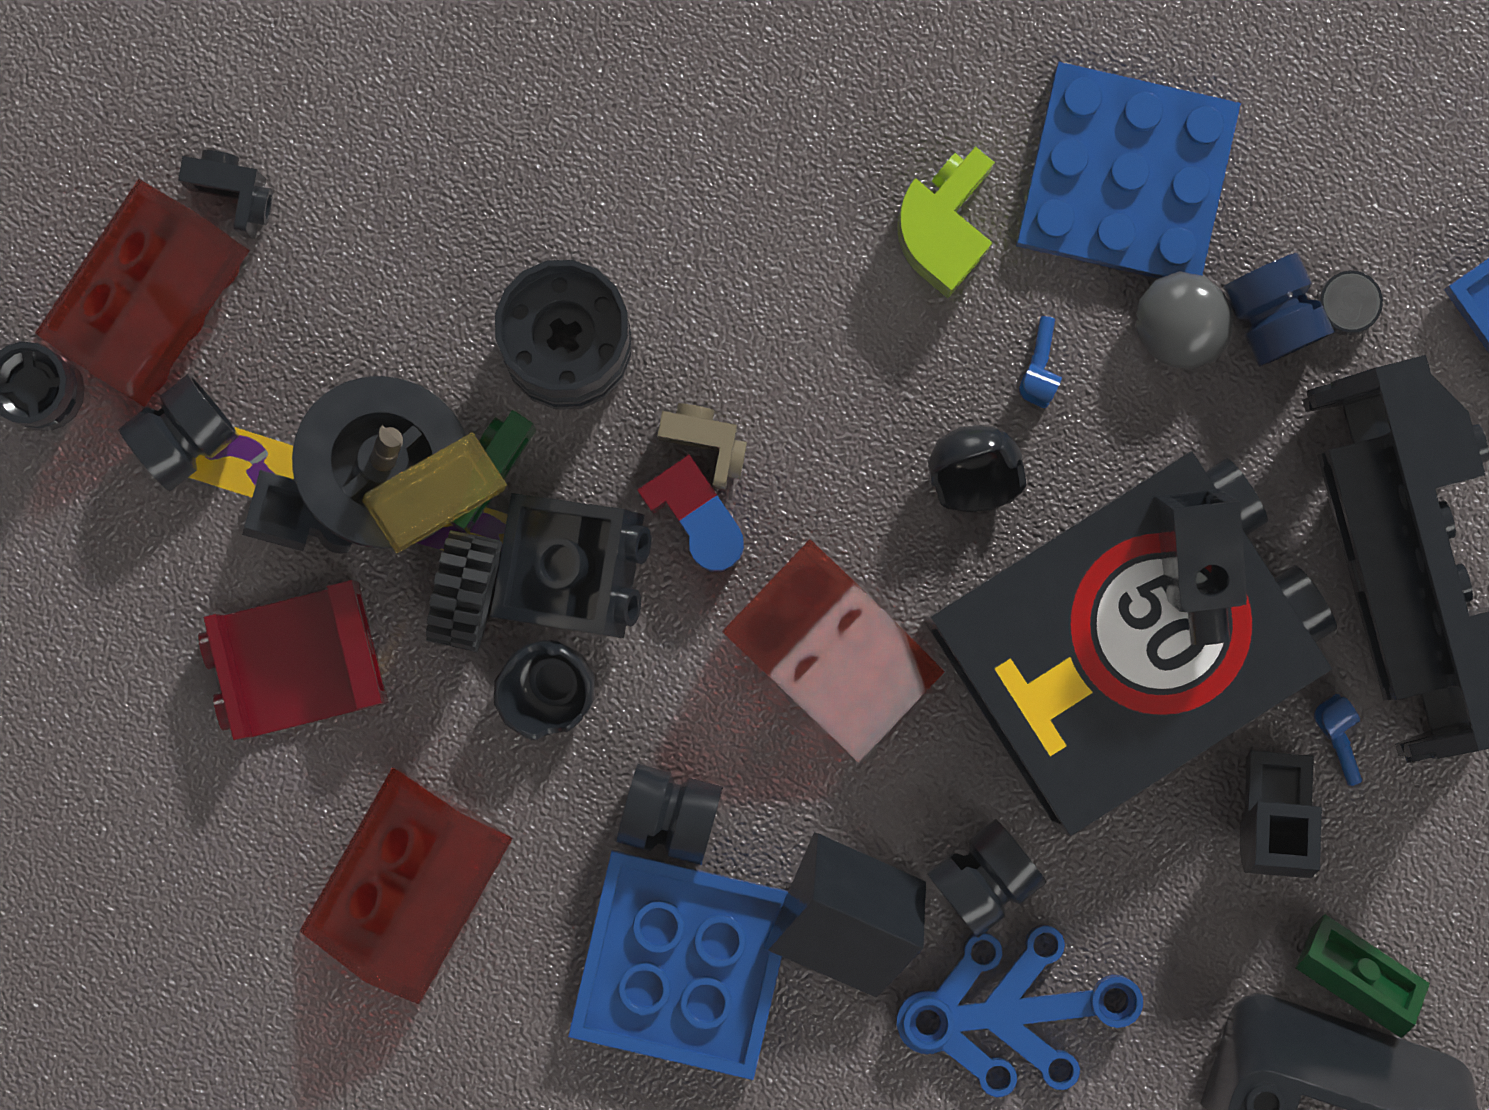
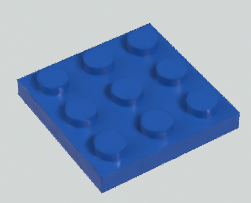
[1016,62,1241,279]
[568,850,788,1080]

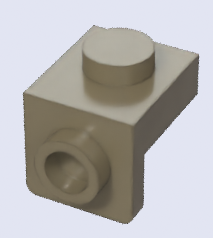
[658,403,747,491]

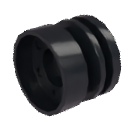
[495,260,632,410]

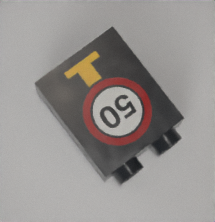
[923,451,1337,836]

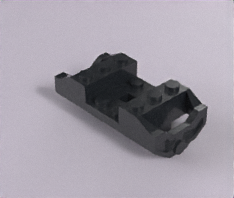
[1303,355,1489,763]

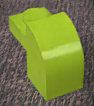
[898,146,995,298]

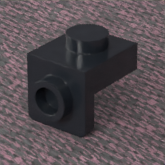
[178,150,273,239]

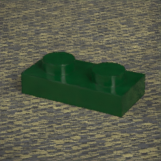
[449,410,536,534]
[1295,914,1430,1039]

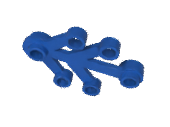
[896,925,1143,1097]

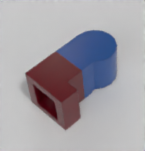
[637,455,744,572]

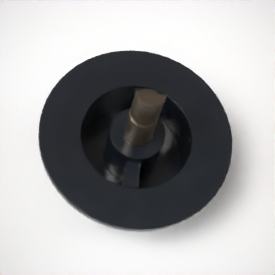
[292,376,471,549]

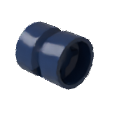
[1223,252,1334,367]

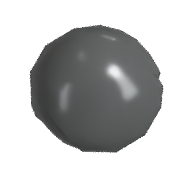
[1135,271,1234,370]

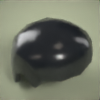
[928,425,1026,512]
[494,640,595,740]

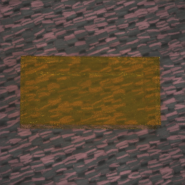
[362,432,507,554]

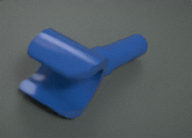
[1019,316,1062,408]
[1314,694,1362,786]

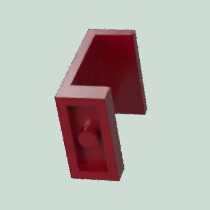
[198,580,389,740]

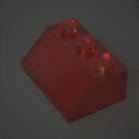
[35,179,250,407]
[300,767,513,1004]

